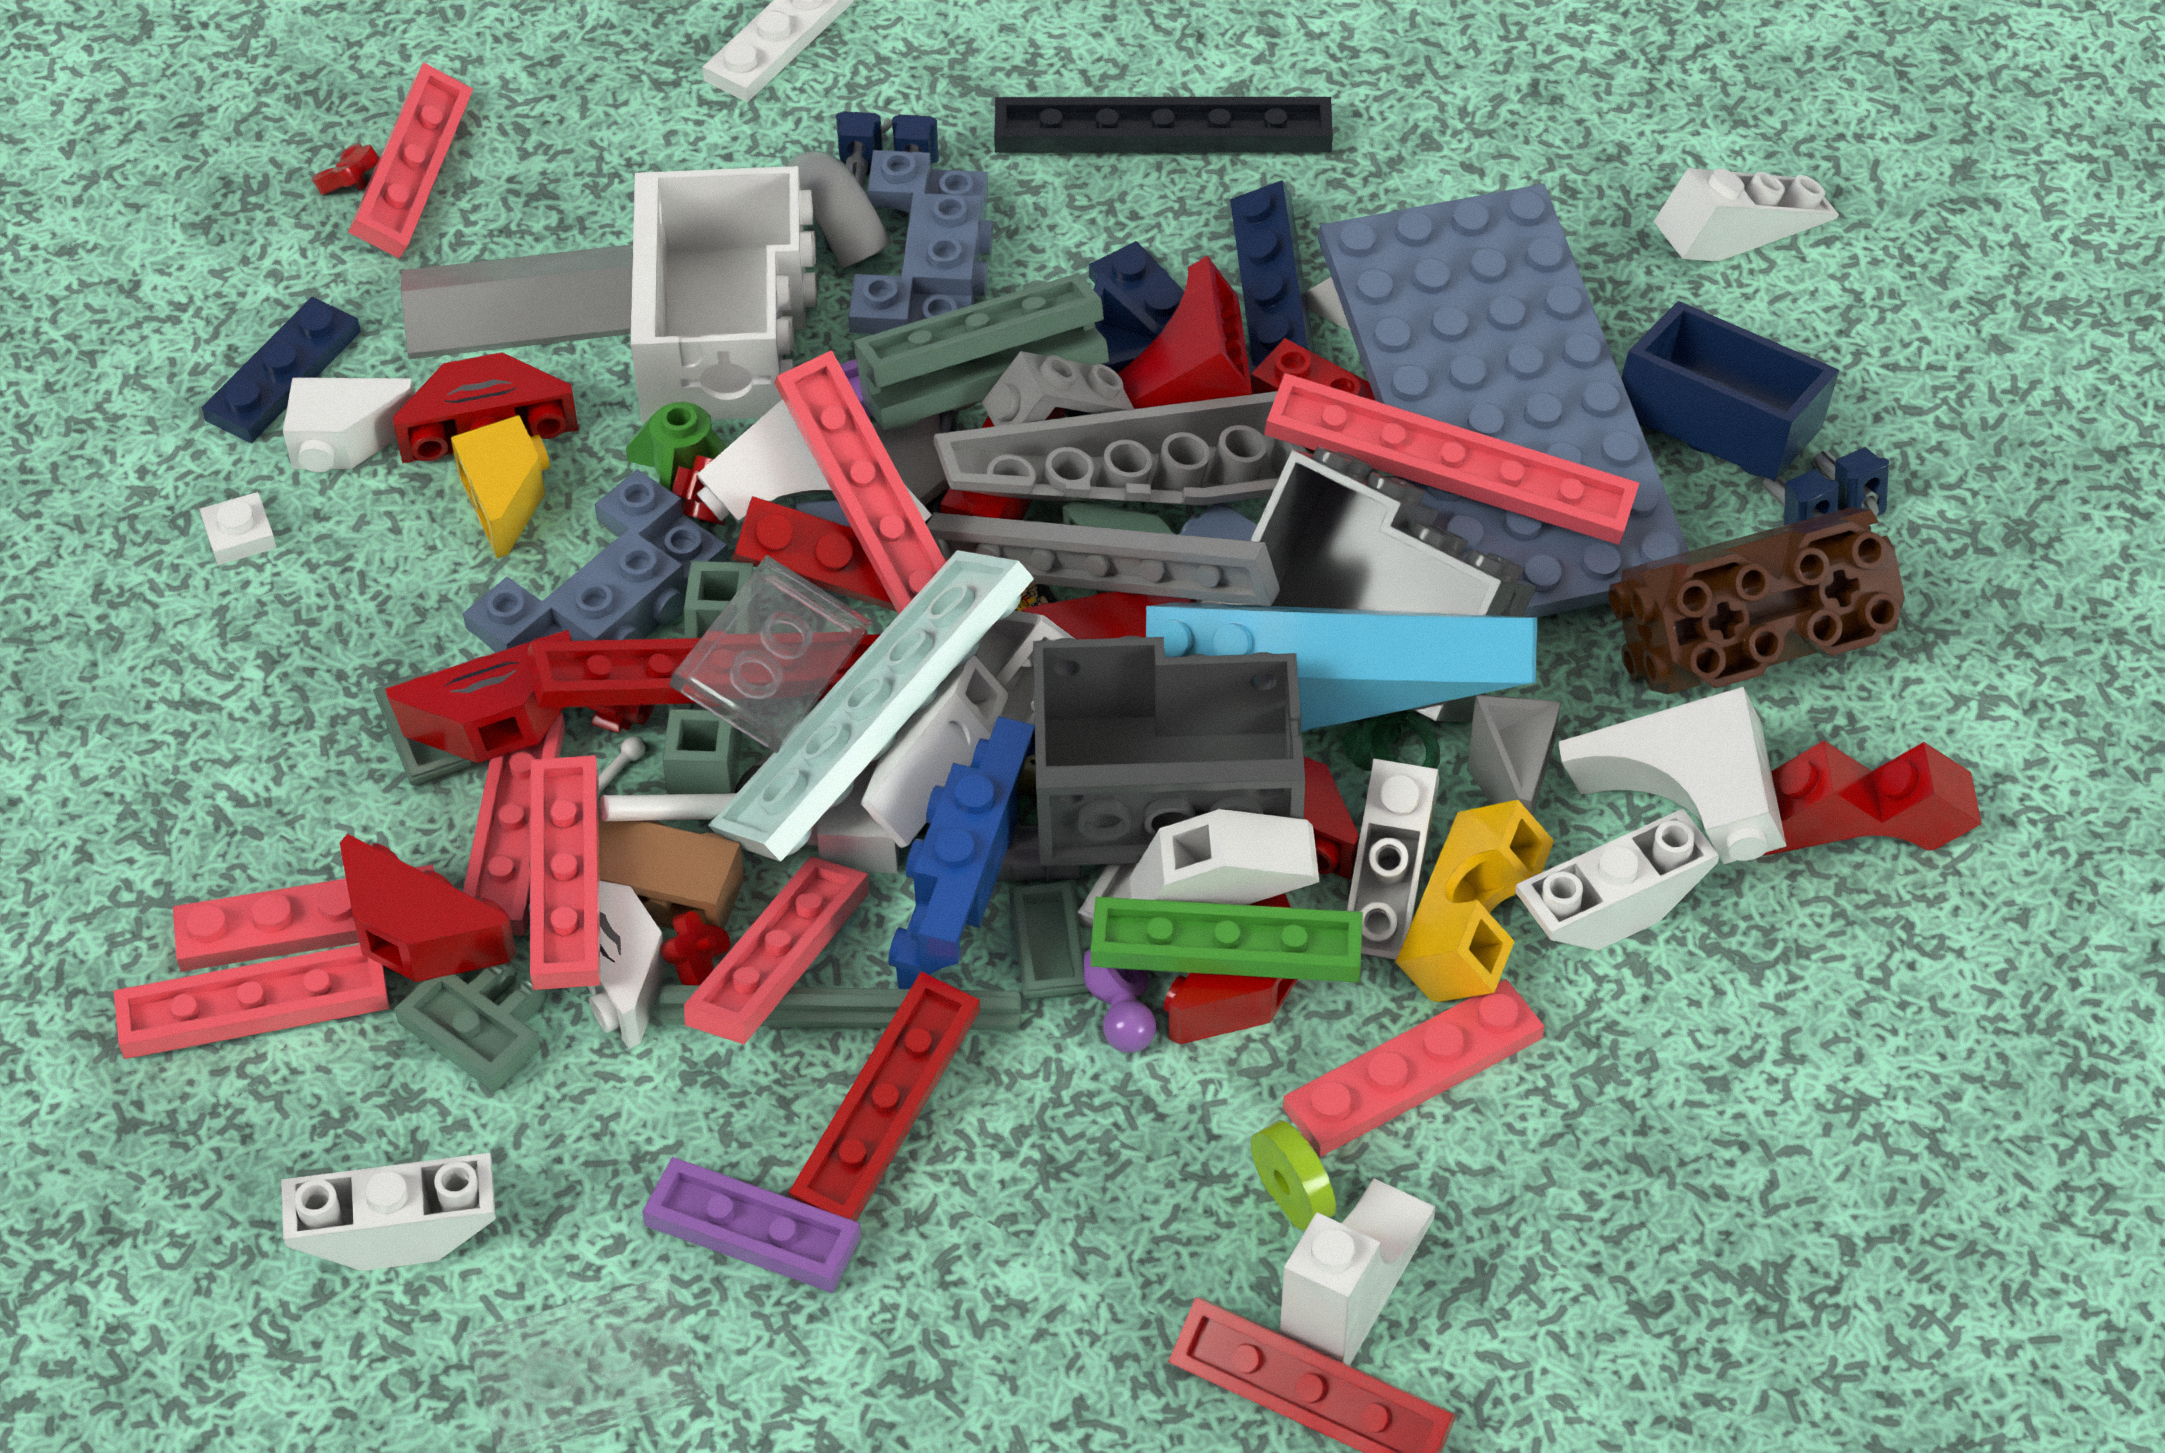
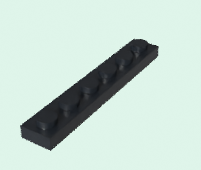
[994,97,1333,153]

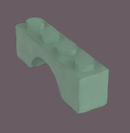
[662,561,758,794]

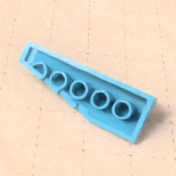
[1146,602,1537,732]

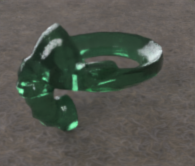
[1342,710,1440,771]

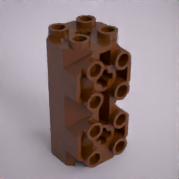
[1608,507,1905,694]

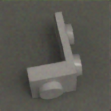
[982,351,1134,427]

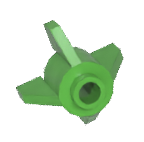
[626,402,727,492]

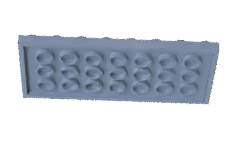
[1318,184,1689,617]

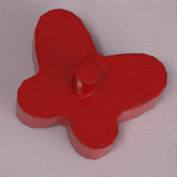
[312,143,379,195]
[660,910,730,986]

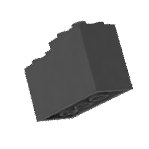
[1221,446,1537,723]
[1033,636,1305,866]

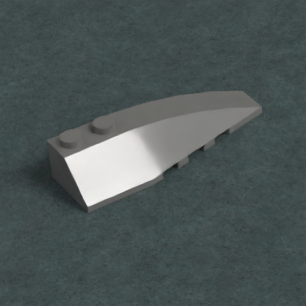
[934,391,1307,505]

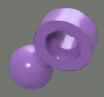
[1083,949,1156,1053]

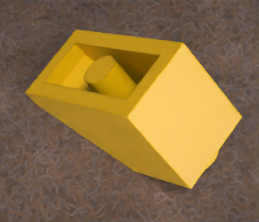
[451,415,550,558]

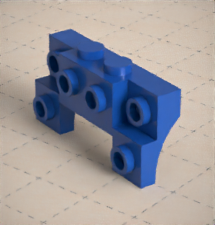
[888,716,1035,989]

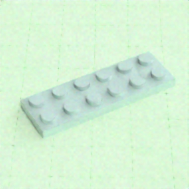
[708,550,1034,862]

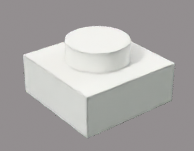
[199,492,276,566]

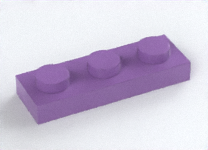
[642,1157,861,1293]

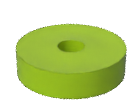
[1250,1120,1336,1231]

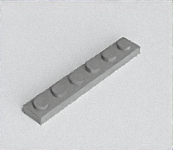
[927,513,1280,607]

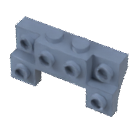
[848,150,993,335]
[463,469,729,653]

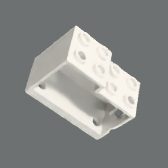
[631,166,817,423]

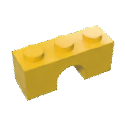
[1395,800,1554,1002]

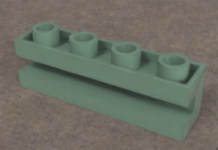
[853,273,1109,430]

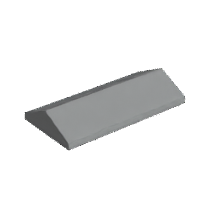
[401,244,633,359]

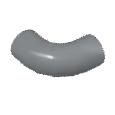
[787,151,891,268]

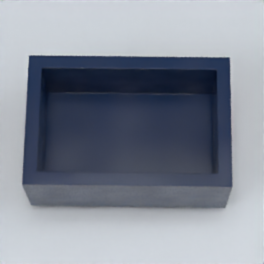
[1621,301,1840,482]

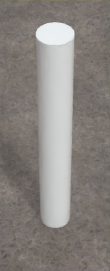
[599,793,737,821]

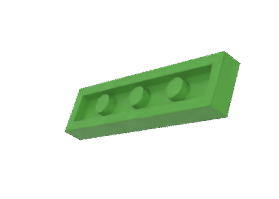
[1091,897,1363,983]

